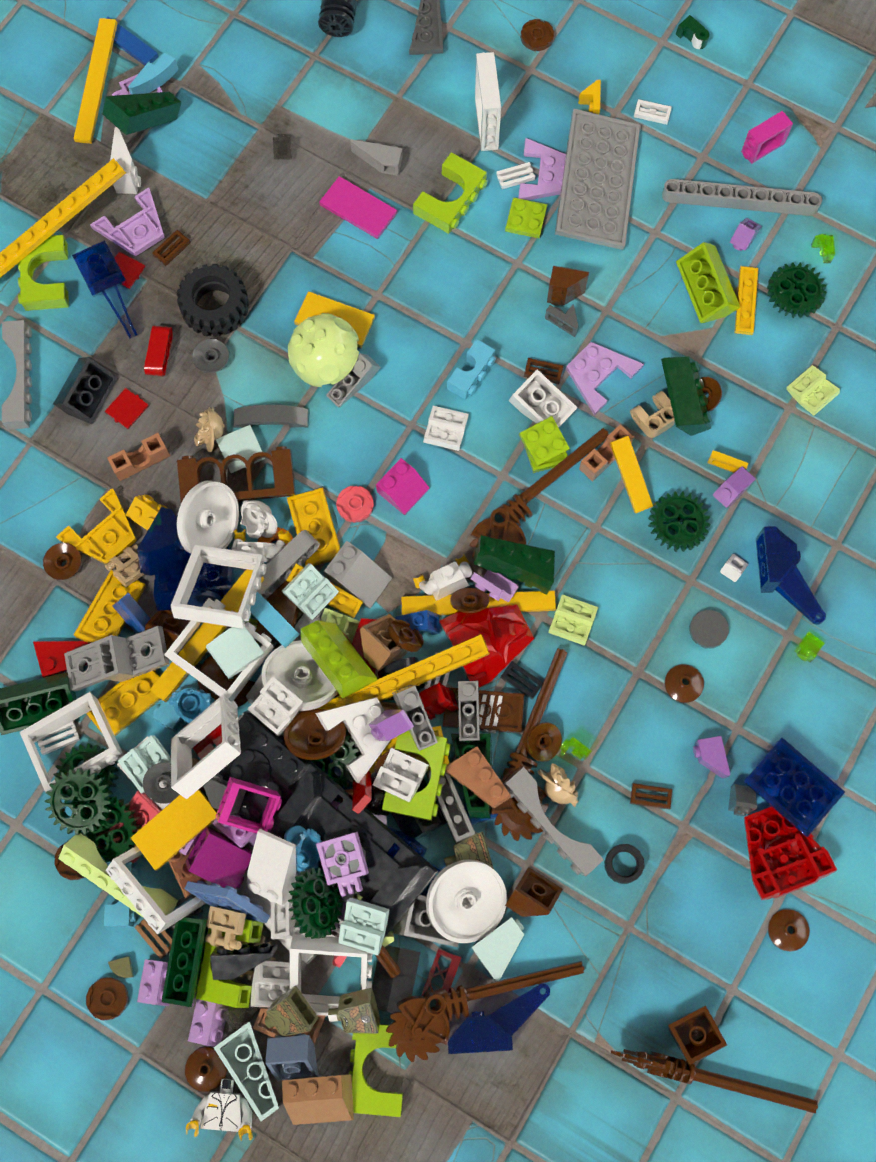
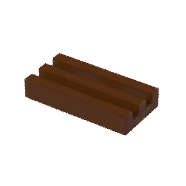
[152,230,191,266]
[524,358,564,384]
[630,783,672,810]

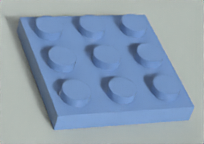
[184,880,270,923]

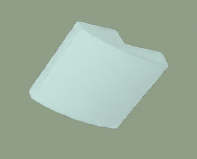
[216,425,265,473]
[282,563,339,620]
[206,626,264,679]
[118,735,171,793]
[338,898,389,955]

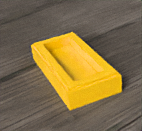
[707,450,748,473]

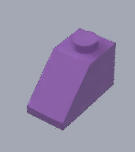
[730,218,762,251]
[713,466,756,508]
[368,709,414,741]
[693,736,730,779]

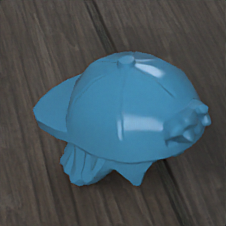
[169,688,216,723]
[284,826,322,872]

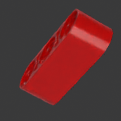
[144,325,173,377]

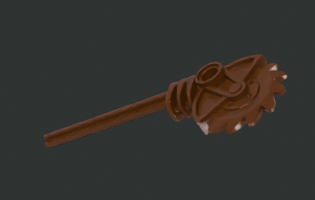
[469,428,609,569]
[491,648,567,841]
[386,961,584,1062]
[611,1049,818,1113]

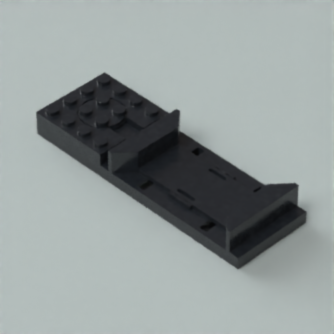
[217,712,438,938]

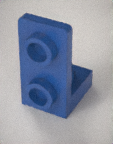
[395,610,440,635]

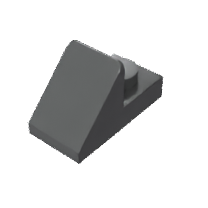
[545,304,578,337]

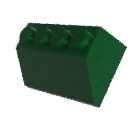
[661,356,712,436]
[0,672,76,735]
[161,917,208,1007]

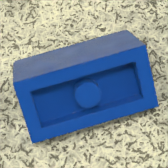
[112,593,150,634]

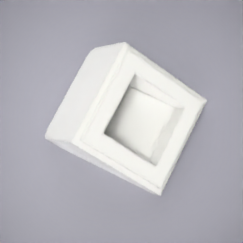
[720,554,749,582]

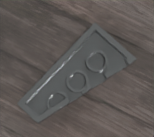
[409,0,443,55]

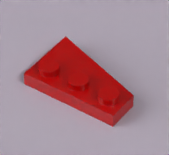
[33,641,90,678]

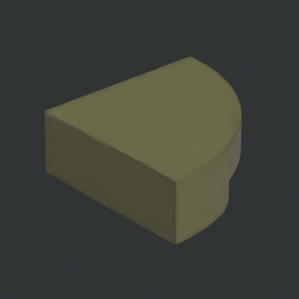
[108,956,134,978]

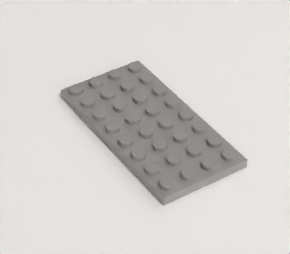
[555,109,640,250]

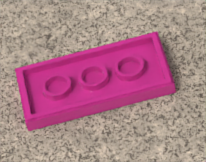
[319,176,397,239]

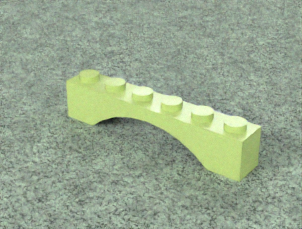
[58,834,178,927]

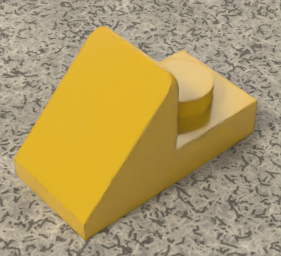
[578,80,601,115]

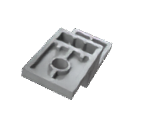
[64,626,170,691]

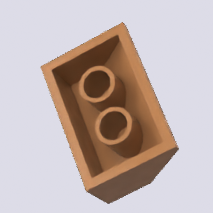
[360,614,408,670]
[282,1075,354,1125]

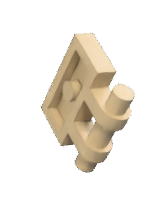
[105,544,156,587]
[205,906,246,951]

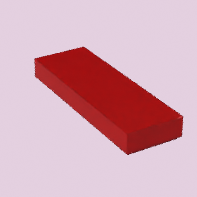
[352,770,372,814]

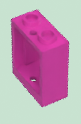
[741,111,793,164]
[216,777,282,834]

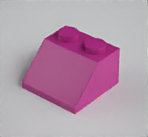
[376,458,430,515]

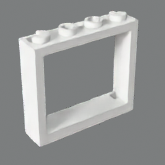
[475,52,501,151]
[171,545,267,629]
[164,598,274,701]
[20,692,124,792]
[171,695,241,799]
[106,846,212,935]
[290,934,373,1016]

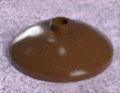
[197,655,256,707]
[284,709,346,760]

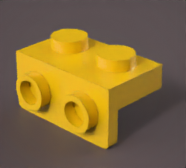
[126,494,173,536]

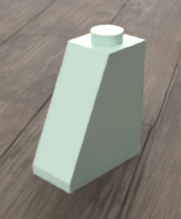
[472,917,524,981]

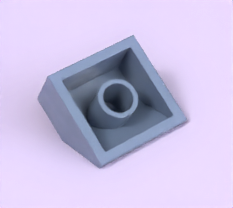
[266,1034,318,1081]

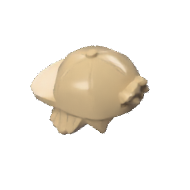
[194,407,225,452]
[538,763,579,807]

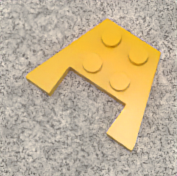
[56,488,137,564]

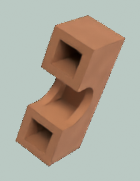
[579,424,634,482]
[107,433,170,481]

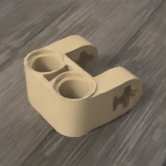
[630,391,675,438]

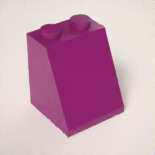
[185,826,252,889]

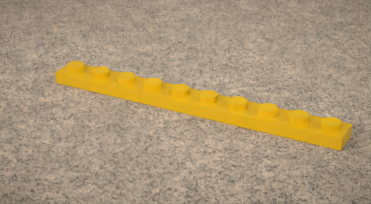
[0,158,126,278]
[316,635,490,710]

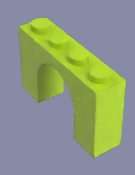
[413,152,488,234]
[18,235,69,311]
[382,730,451,821]
[196,919,263,1008]
[349,1024,403,1117]

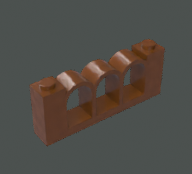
[177,446,296,503]

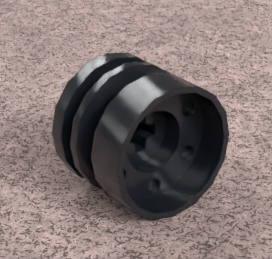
[318,0,357,37]

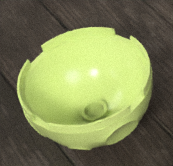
[288,313,359,387]

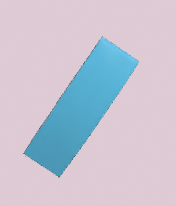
[128,53,179,94]
[250,592,300,648]

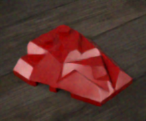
[439,604,535,688]
[744,803,837,900]

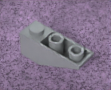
[350,139,403,176]
[326,353,381,408]
[458,681,480,741]
[392,685,438,751]

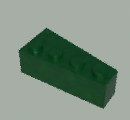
[102,92,181,135]
[474,535,555,595]
[451,734,492,818]

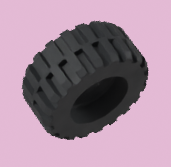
[177,264,249,337]

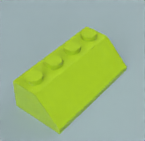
[676,242,740,323]
[300,620,377,698]

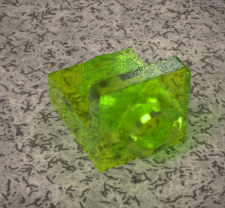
[811,234,835,263]
[794,632,825,662]
[560,737,592,760]

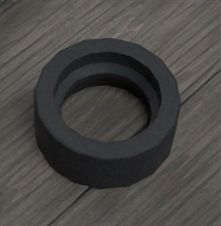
[604,844,644,884]

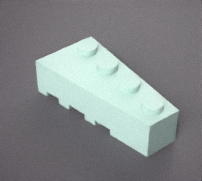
[214,1021,279,1122]

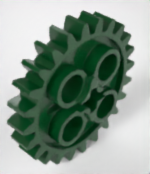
[766,262,827,318]
[648,491,711,552]
[311,734,360,788]
[53,743,119,804]
[45,767,113,835]
[81,796,142,863]
[288,868,342,939]

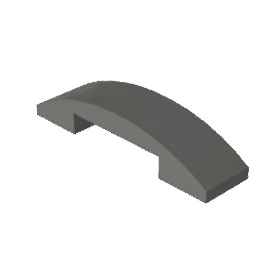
[234,405,308,428]

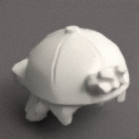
[240,500,277,539]

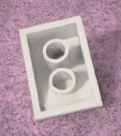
[110,127,141,194]
[509,370,578,428]
[247,829,297,906]

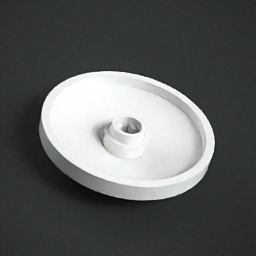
[177,481,239,554]
[262,640,338,711]
[426,860,507,943]

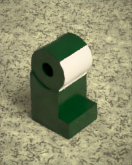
[676,15,710,49]

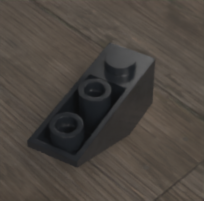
[210,943,277,980]

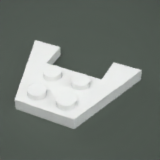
[315,698,391,783]

